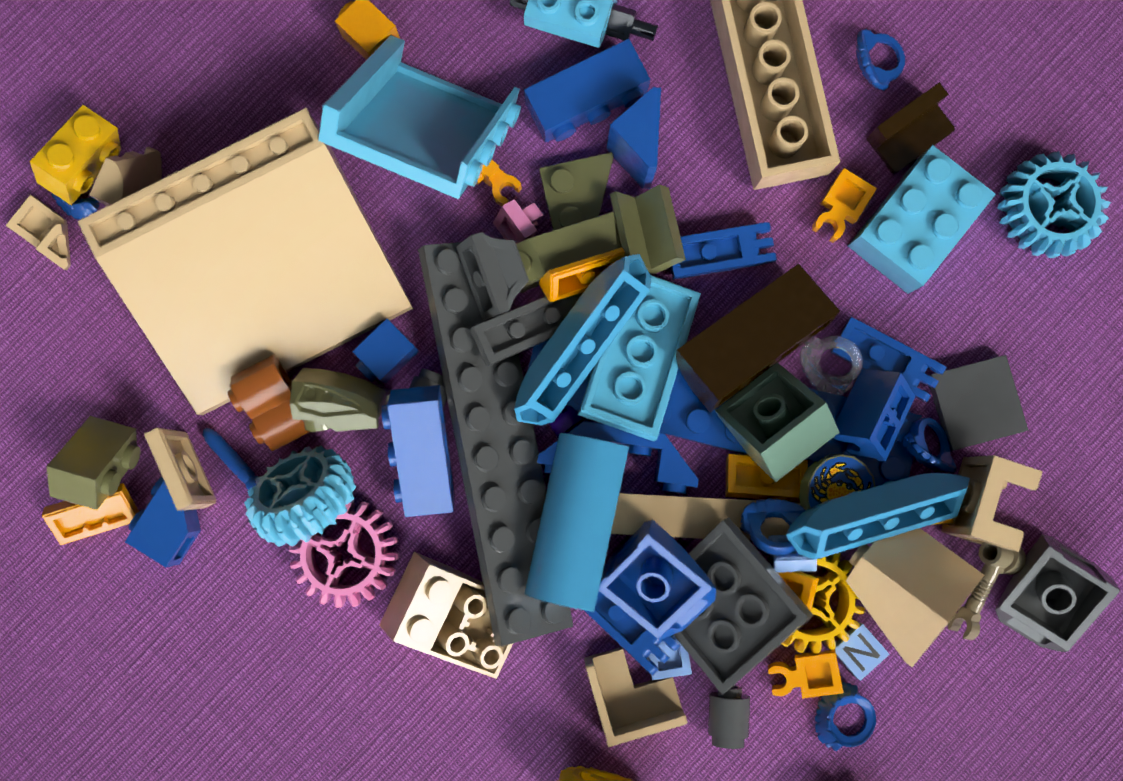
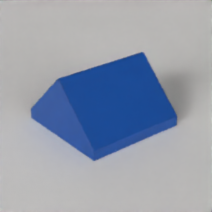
[606,87,661,189]

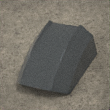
[995,534,1121,652]

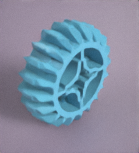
[997,151,1111,258]
[244,446,356,547]

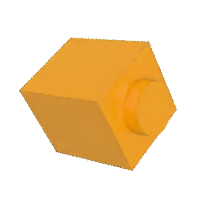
[335,0,400,60]

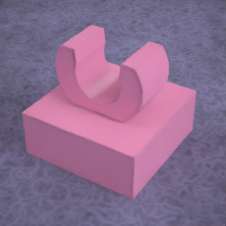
[493,199,544,244]

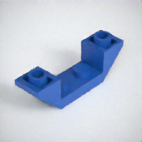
[537,421,699,494]

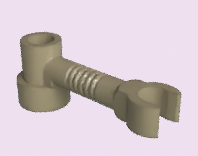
[948,542,1026,640]

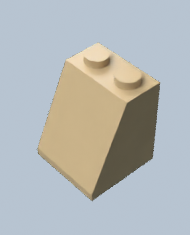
[846,528,984,667]

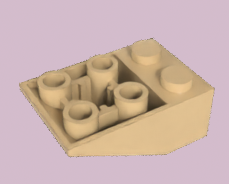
[379,552,513,679]

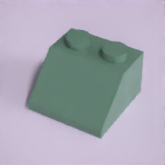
[715,362,840,482]

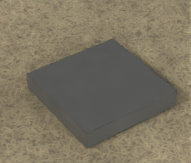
[929,355,1029,451]

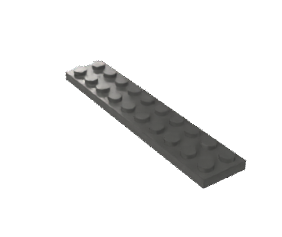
[418,242,574,646]

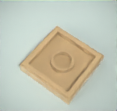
[144,428,217,511]

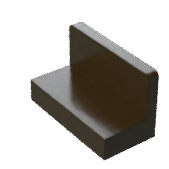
[866,82,955,174]

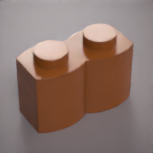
[227,354,309,451]

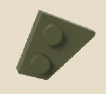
[539,152,613,231]

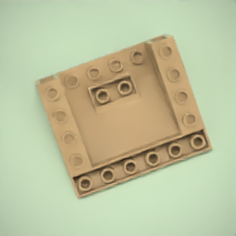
[77,108,413,416]

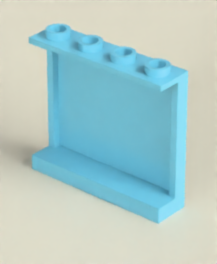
[318,35,521,199]

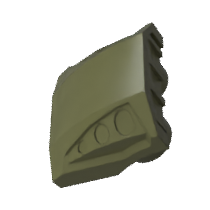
[290,368,391,432]

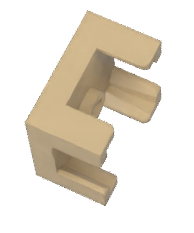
[941,456,1043,552]

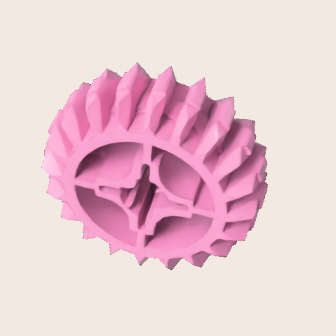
[289,500,399,608]

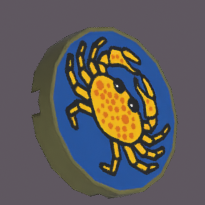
[799,454,876,510]

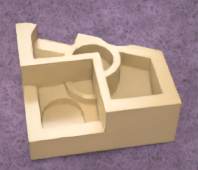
[89,147,162,206]

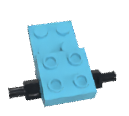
[509,0,658,48]

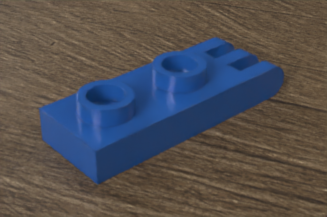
[670,222,777,280]
[830,317,947,403]
[584,591,681,676]

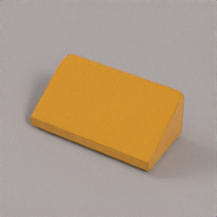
[539,247,625,302]

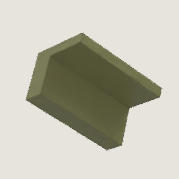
[610,184,686,274]

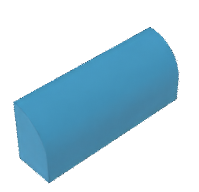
[524,433,629,612]

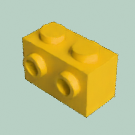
[30,105,121,205]

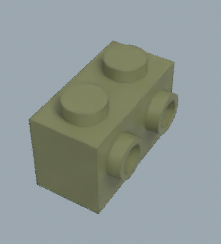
[46,416,141,510]

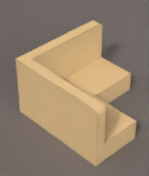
[584,647,688,747]

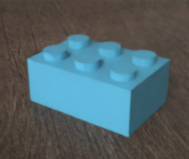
[848,145,996,294]

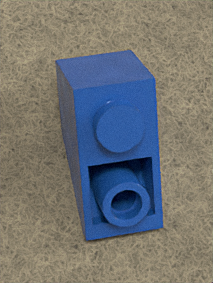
[125,477,201,568]

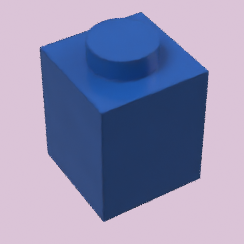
[352,319,419,384]

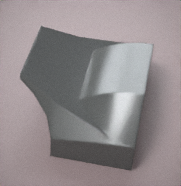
[456,232,529,322]

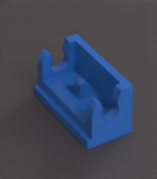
[833,369,916,462]

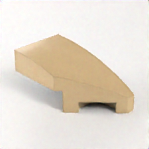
[6,195,71,270]

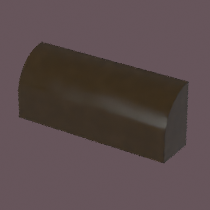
[676,264,840,413]

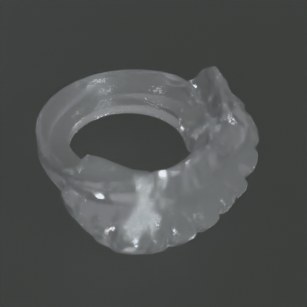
[800,336,863,396]

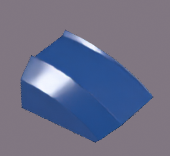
[599,519,716,639]

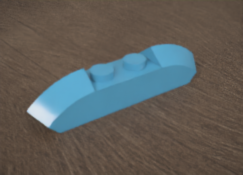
[514,254,651,426]
[786,473,970,560]

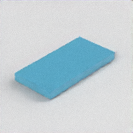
[578,275,701,442]

